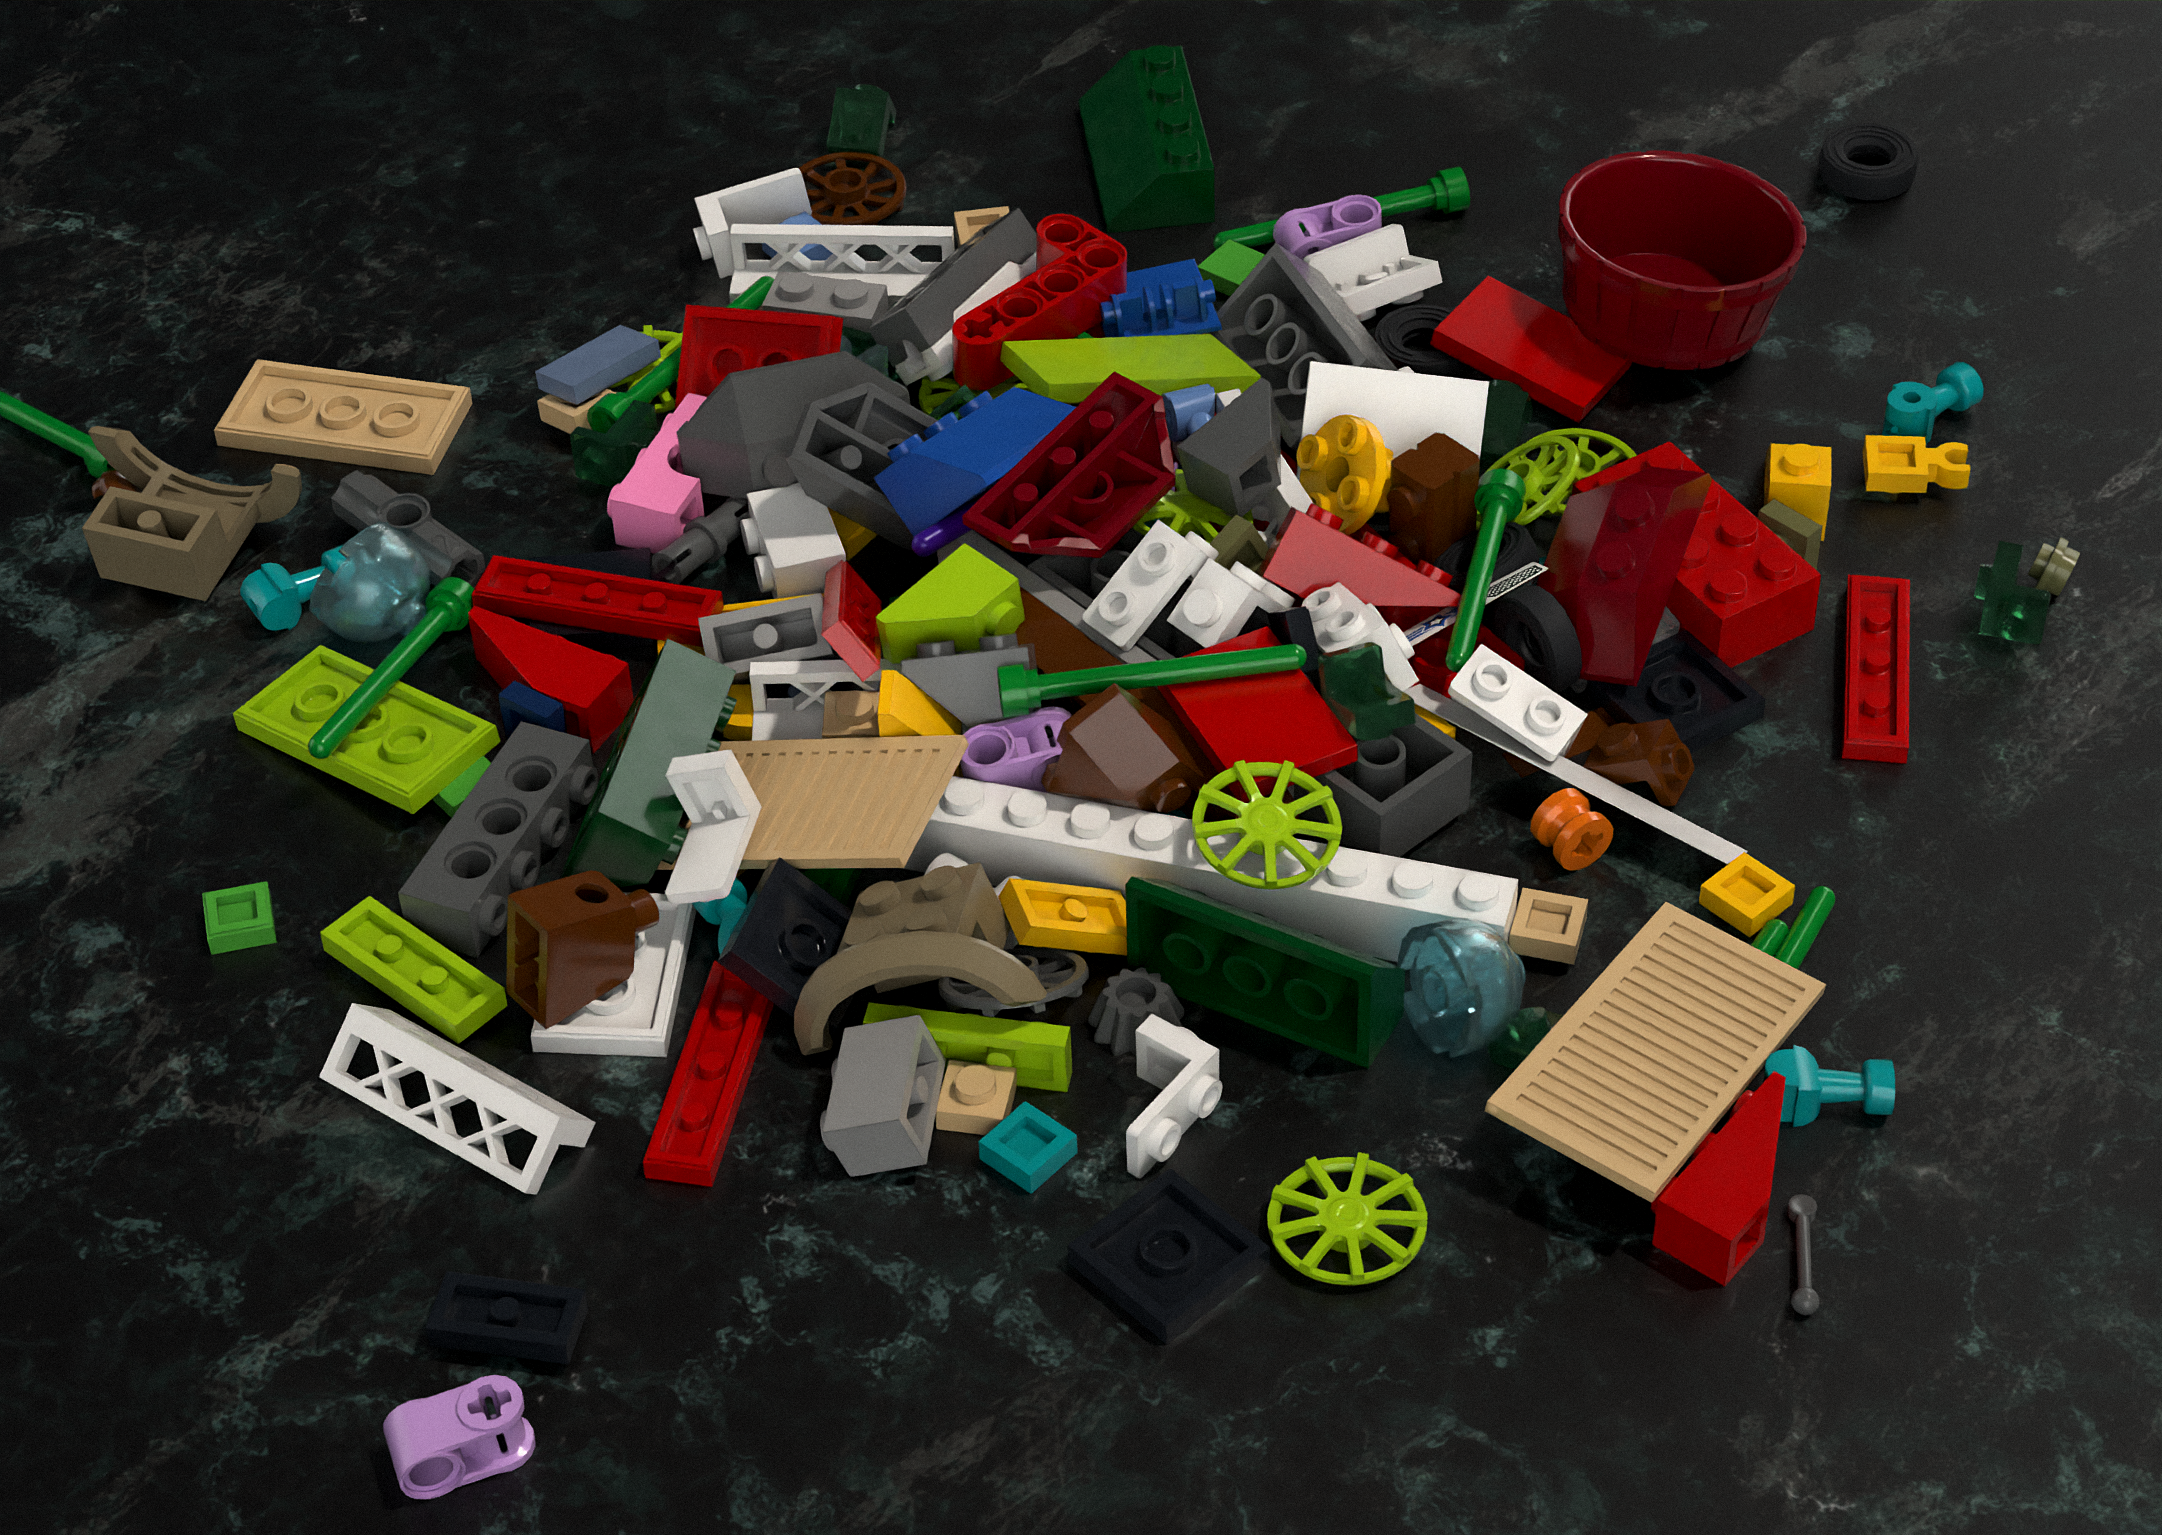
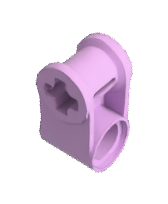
[1273,195,1382,261]
[960,706,1072,793]
[383,1375,536,1500]

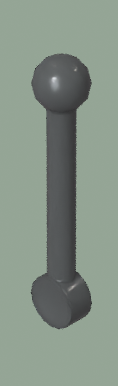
[1787,1194,1820,1315]

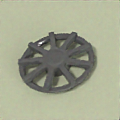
[938,947,1089,1017]

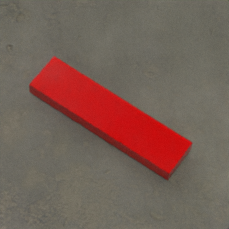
[472,555,724,647]
[821,560,881,682]
[1842,574,1910,764]
[643,960,774,1187]

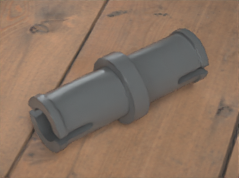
[652,497,749,584]

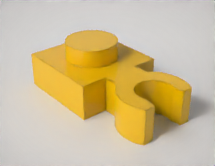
[1863,435,1970,493]

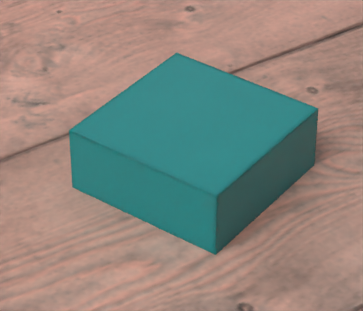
[978,1101,1078,1194]

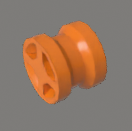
[1530,788,1614,871]

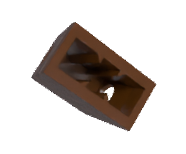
[506,870,660,1029]

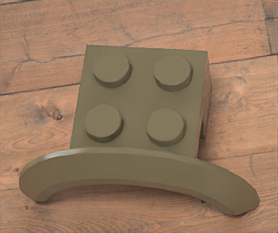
[82,426,303,601]
[794,862,1047,1055]

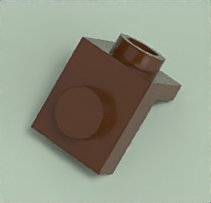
[1583,719,1694,807]

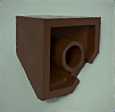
[1041,683,1206,814]

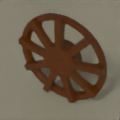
[799,152,907,226]

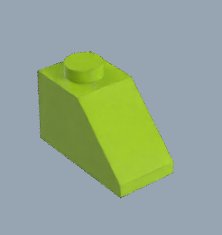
[875,543,1025,664]

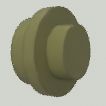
[2027,537,2080,596]

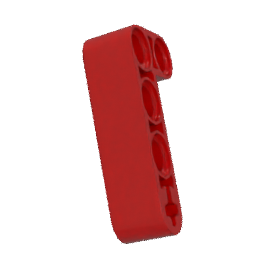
[952,213,1127,391]

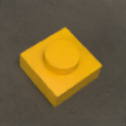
[1699,852,1795,937]

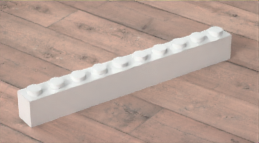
[903,776,1518,981]

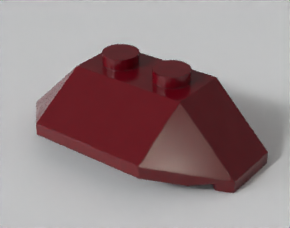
[962,371,1176,558]
[1536,467,1712,686]

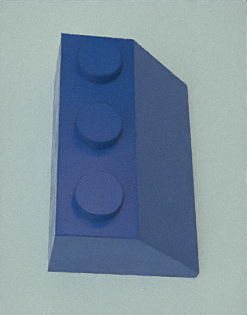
[874,387,1076,537]

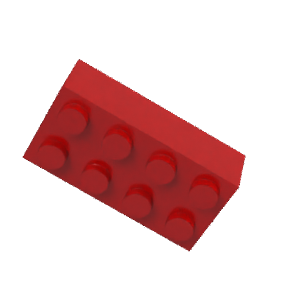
[1572,441,1821,668]

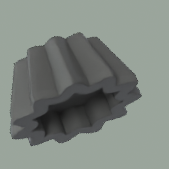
[1088,967,1184,1056]

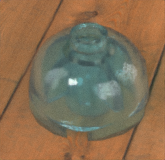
[309,522,431,645]
[1398,918,1526,1057]

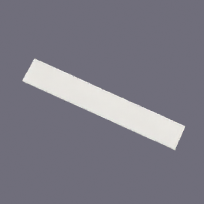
[1395,684,1748,864]

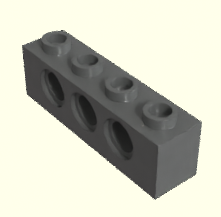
[398,721,598,958]

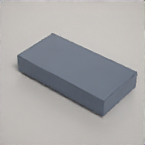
[535,325,661,405]

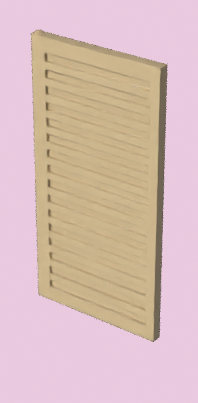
[656,735,969,870]
[1485,902,1826,1203]

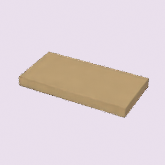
[214,360,472,475]

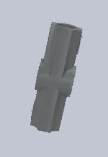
[331,470,485,588]

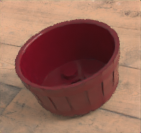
[1558,150,1807,370]

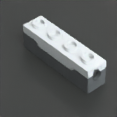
[868,207,1036,386]

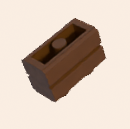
[1386,432,1480,566]

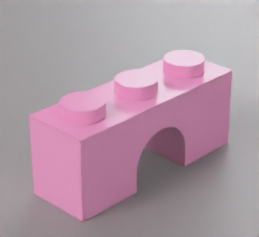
[607,393,707,554]

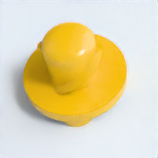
[1296,414,1394,535]

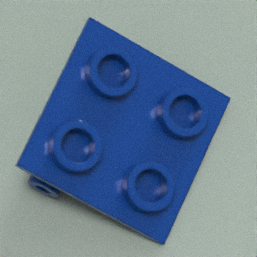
[1100,259,1222,338]

